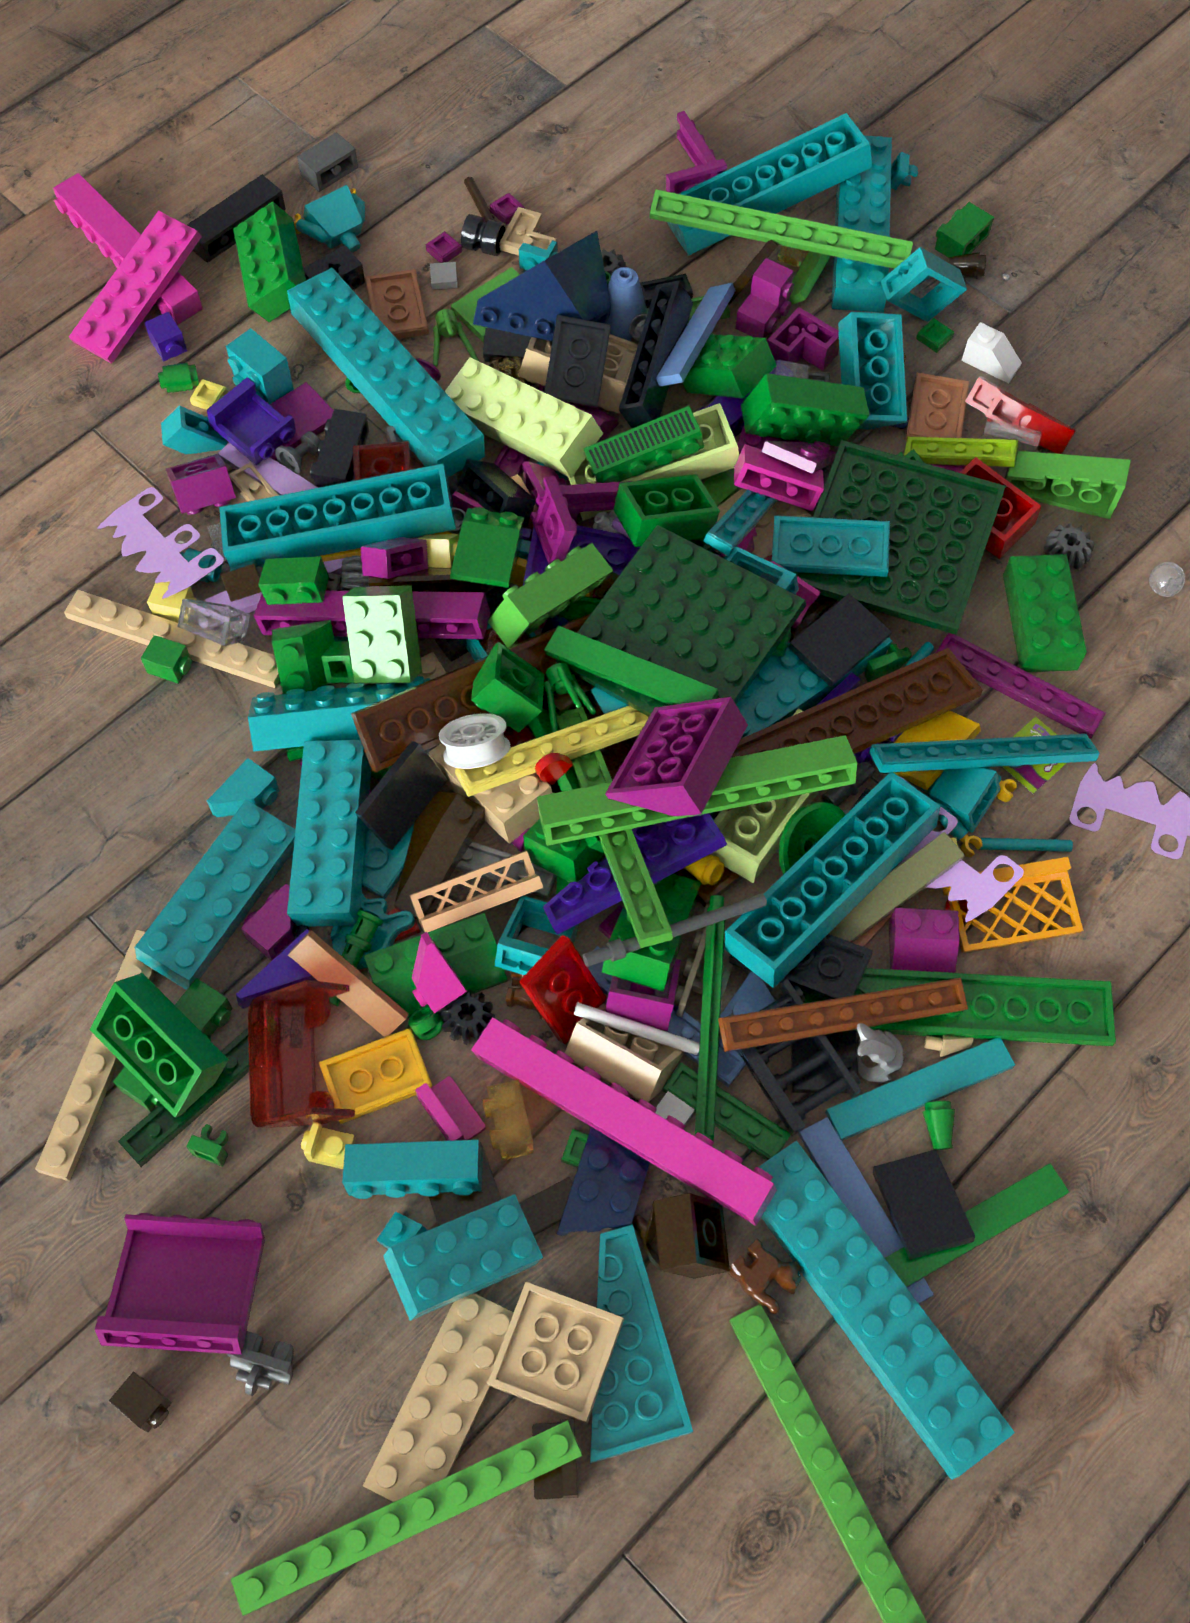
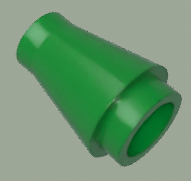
[922,1101,955,1150]

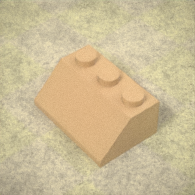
[565,1003,685,1103]

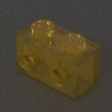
[482,1079,534,1160]

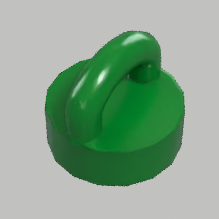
[408,1005,444,1041]

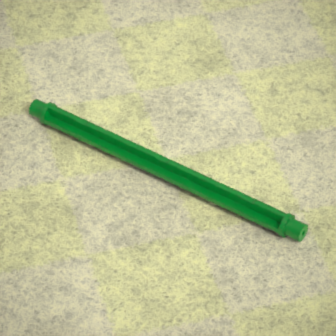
[694,895,725,1141]

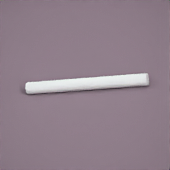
[574,1002,700,1055]

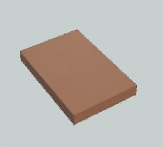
[365,269,429,339]
[905,372,970,441]

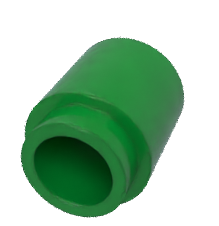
[158,362,199,394]

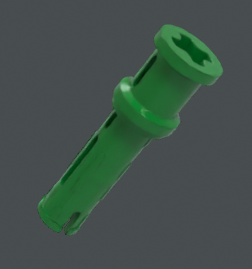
[320,910,384,1007]

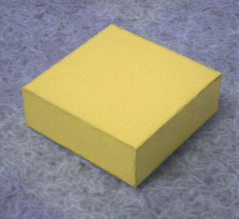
[190,379,228,410]

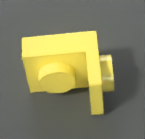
[301,1122,356,1169]

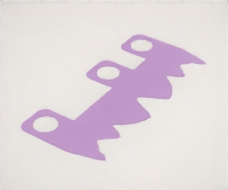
[97,487,224,599]
[1070,763,1190,859]
[898,777,1024,922]

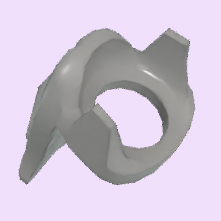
[857,1023,904,1084]

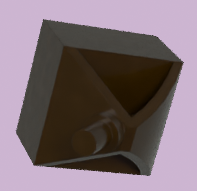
[631,1193,730,1279]

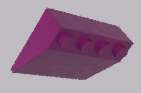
[605,697,748,816]

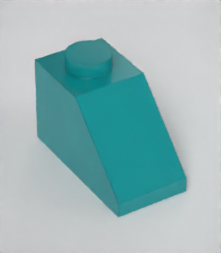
[161,405,228,454]
[207,758,280,817]

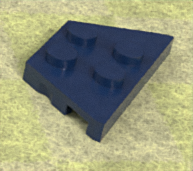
[556,1127,650,1236]

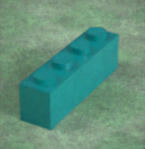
[342,1140,483,1199]

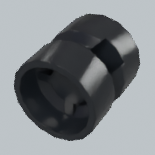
[461,214,506,256]

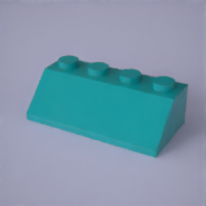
[838,312,907,430]

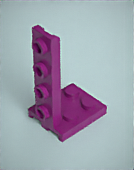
[666,111,727,194]
[530,476,640,564]

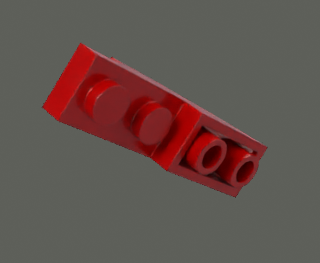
[965,377,1077,454]

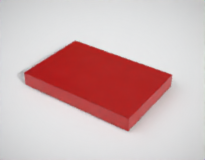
[519,935,607,1044]

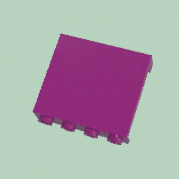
[95,1213,265,1355]

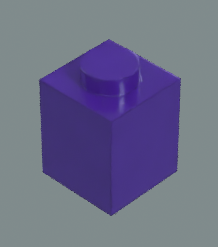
[144,312,187,362]

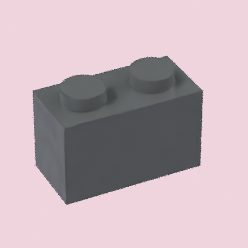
[297,132,358,192]

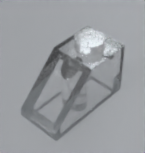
[177,599,250,646]

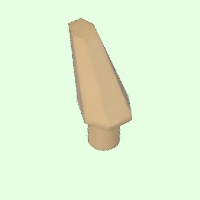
[924,1035,974,1057]

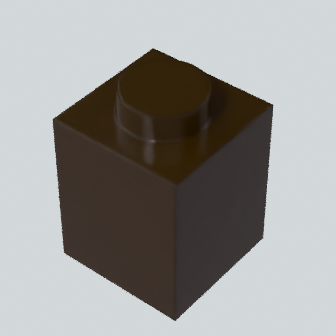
[221,559,263,602]
[109,1371,172,1432]

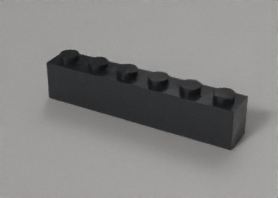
[619,280,693,428]

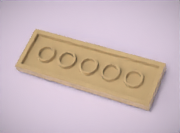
[363,1293,514,1502]

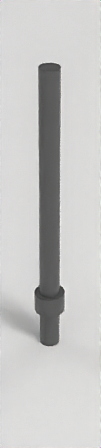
[583,894,767,967]

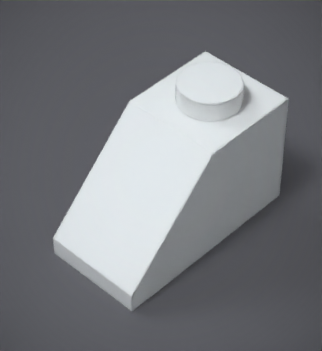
[962,322,1022,384]

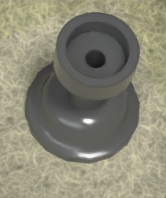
[275,431,320,474]

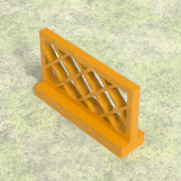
[942,857,1083,953]

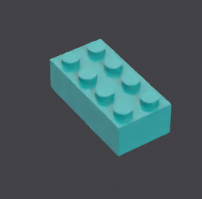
[383,1194,543,1321]

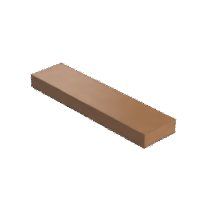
[288,930,409,1037]

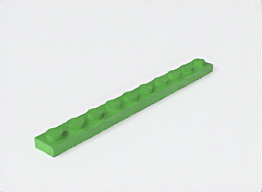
[650,189,913,269]
[556,707,673,948]
[729,1304,927,1623]
[231,1420,583,1616]

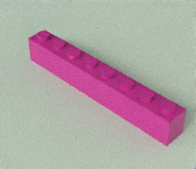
[53,173,203,325]

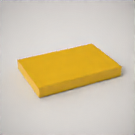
[893,711,981,790]
[319,1028,433,1124]

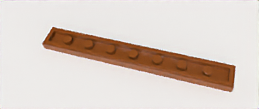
[718,978,968,1052]

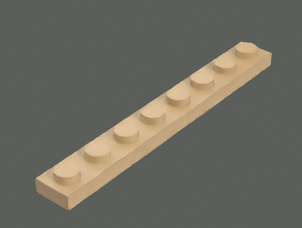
[64,590,280,688]
[35,930,156,1181]

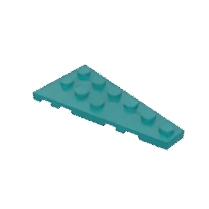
[590,1224,693,1464]

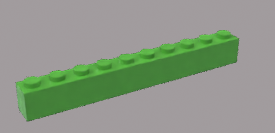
[537,735,857,846]

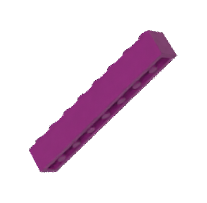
[254,590,491,639]

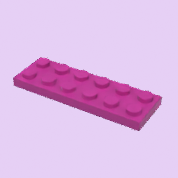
[69,210,202,364]

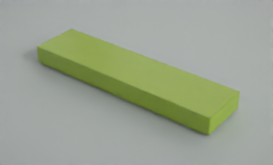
[904,437,1019,467]

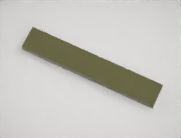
[829,832,965,943]

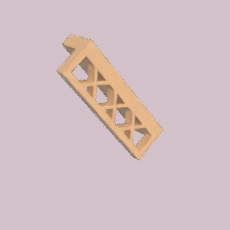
[409,851,544,933]

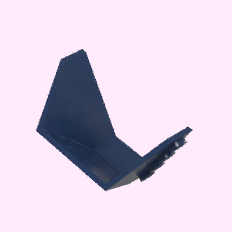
[473,231,611,341]

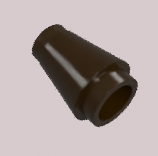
[948,252,986,279]

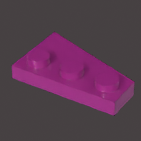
[761,440,836,474]

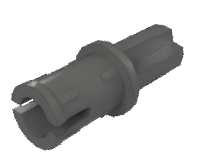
[821,762,875,807]

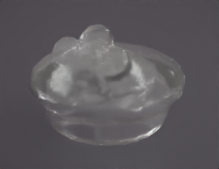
[1149,562,1186,597]

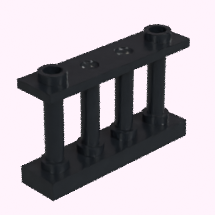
[727,979,861,1136]

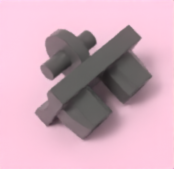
[227,1331,294,1396]

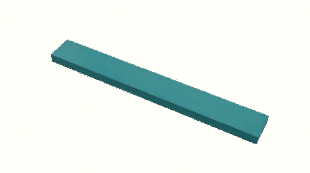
[869,734,1100,773]

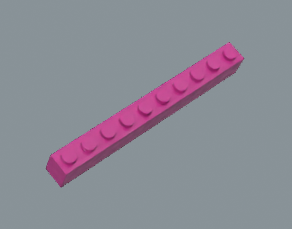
[471,1017,777,1226]

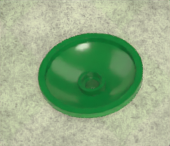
[779,802,846,875]

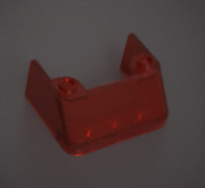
[248,980,355,1128]

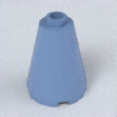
[606,267,648,341]

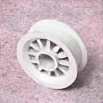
[439,713,511,769]

